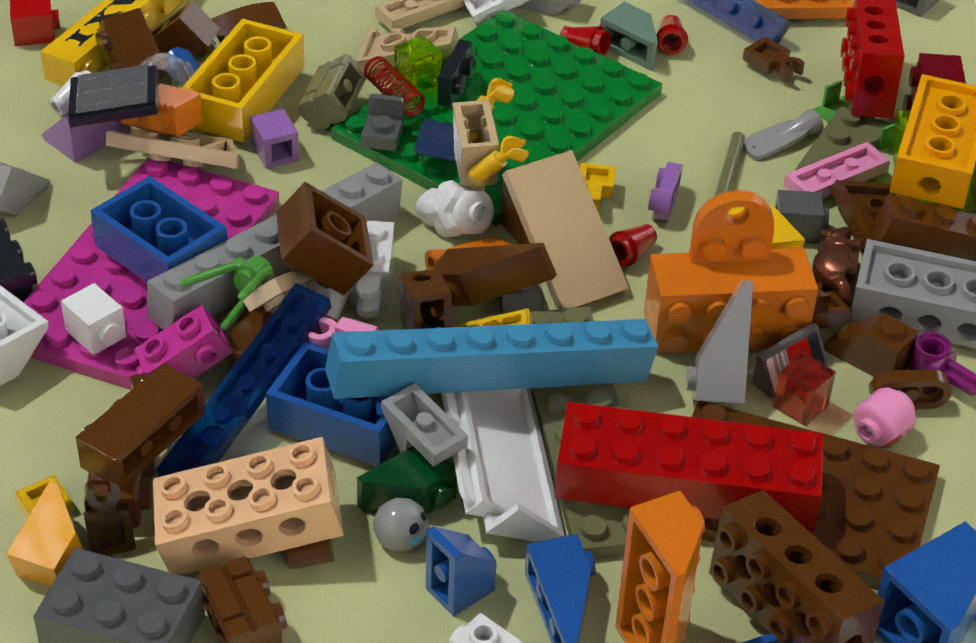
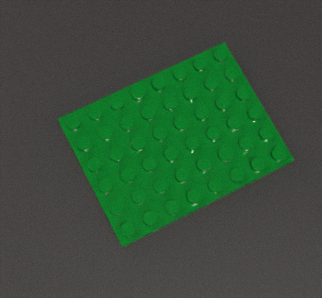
[331,11,662,226]

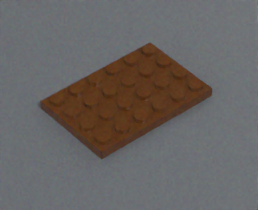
[692,401,940,590]

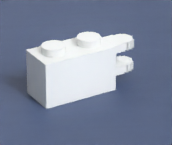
[350,221,394,319]

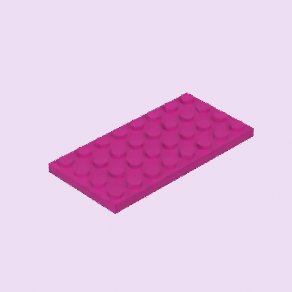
[23,157,279,389]

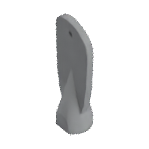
[745,108,824,161]

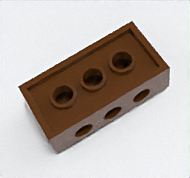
[709,490,885,643]

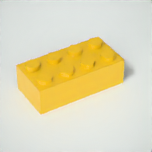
[182,19,305,143]

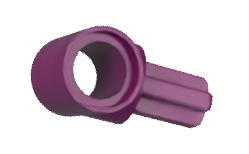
[908,332,976,396]

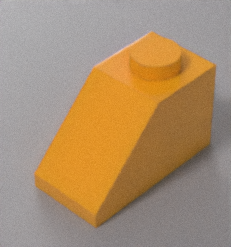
[6,481,83,587]

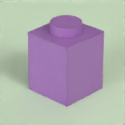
[250,109,299,169]

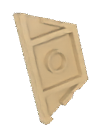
[105,129,239,169]

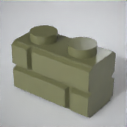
[298,54,366,132]

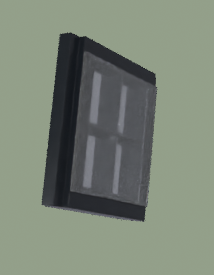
[68,65,159,128]

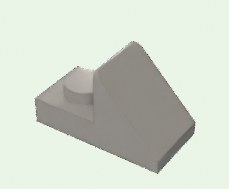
[381,383,468,467]

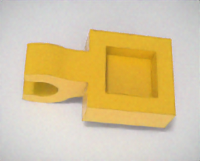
[580,163,616,214]

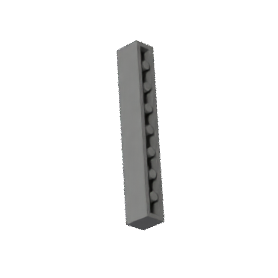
[147,162,403,330]

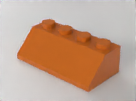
[615,491,705,643]

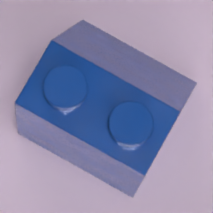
[876,521,976,643]

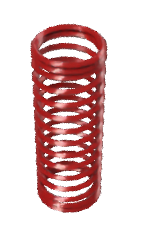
[364,56,425,117]

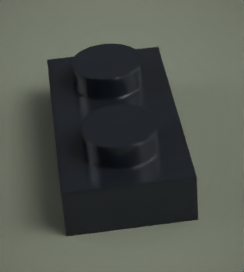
[437,39,476,108]

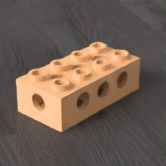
[153,437,344,575]

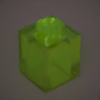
[394,36,442,96]

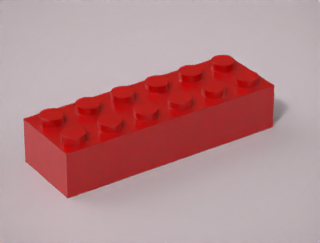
[554,402,823,532]

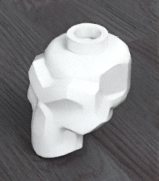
[415,180,494,239]

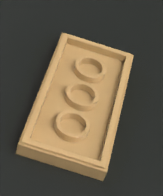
[502,150,629,309]

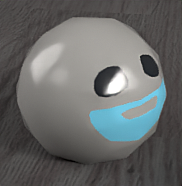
[373,498,428,552]

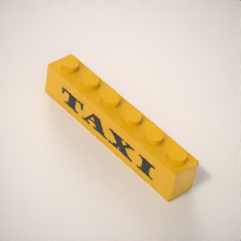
[40,0,185,86]

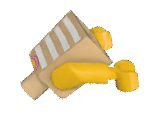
[453,78,529,191]

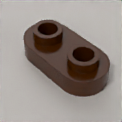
[869,369,952,410]

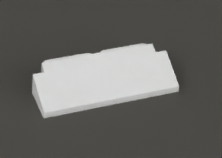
[442,388,565,542]

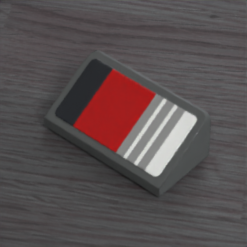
[752,322,827,399]

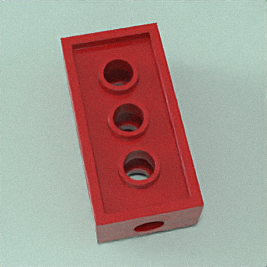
[840,0,905,119]

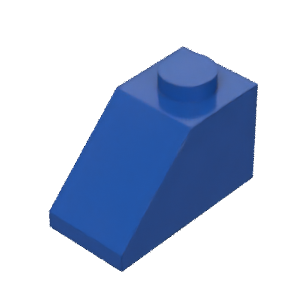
[426,526,497,616]

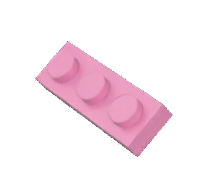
[784,142,890,199]

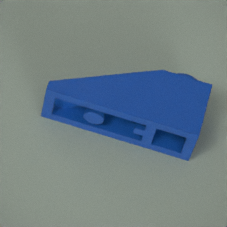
[525,534,596,643]

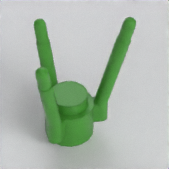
[179,255,274,330]

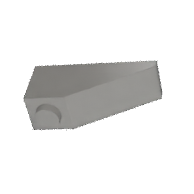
[686,280,753,404]

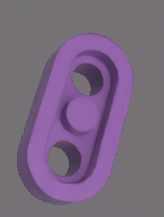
[648,162,683,221]

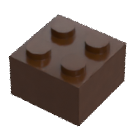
[276,182,373,295]

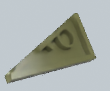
[795,106,902,170]

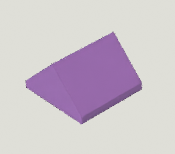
[41,87,131,163]

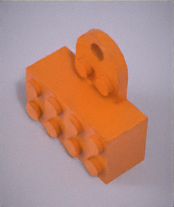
[644,190,818,354]

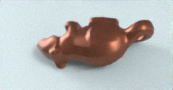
[812,227,861,307]

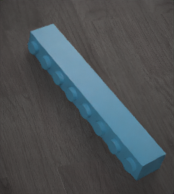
[325,319,659,399]

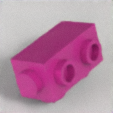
[135,305,233,379]

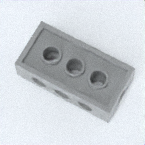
[849,239,976,349]

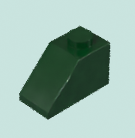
[357,446,457,515]

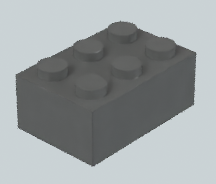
[33,548,205,643]

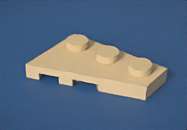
[355,27,459,73]

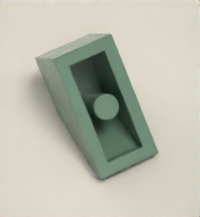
[600,1,658,71]

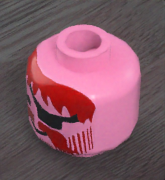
[853,387,916,448]

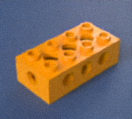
[889,74,976,209]

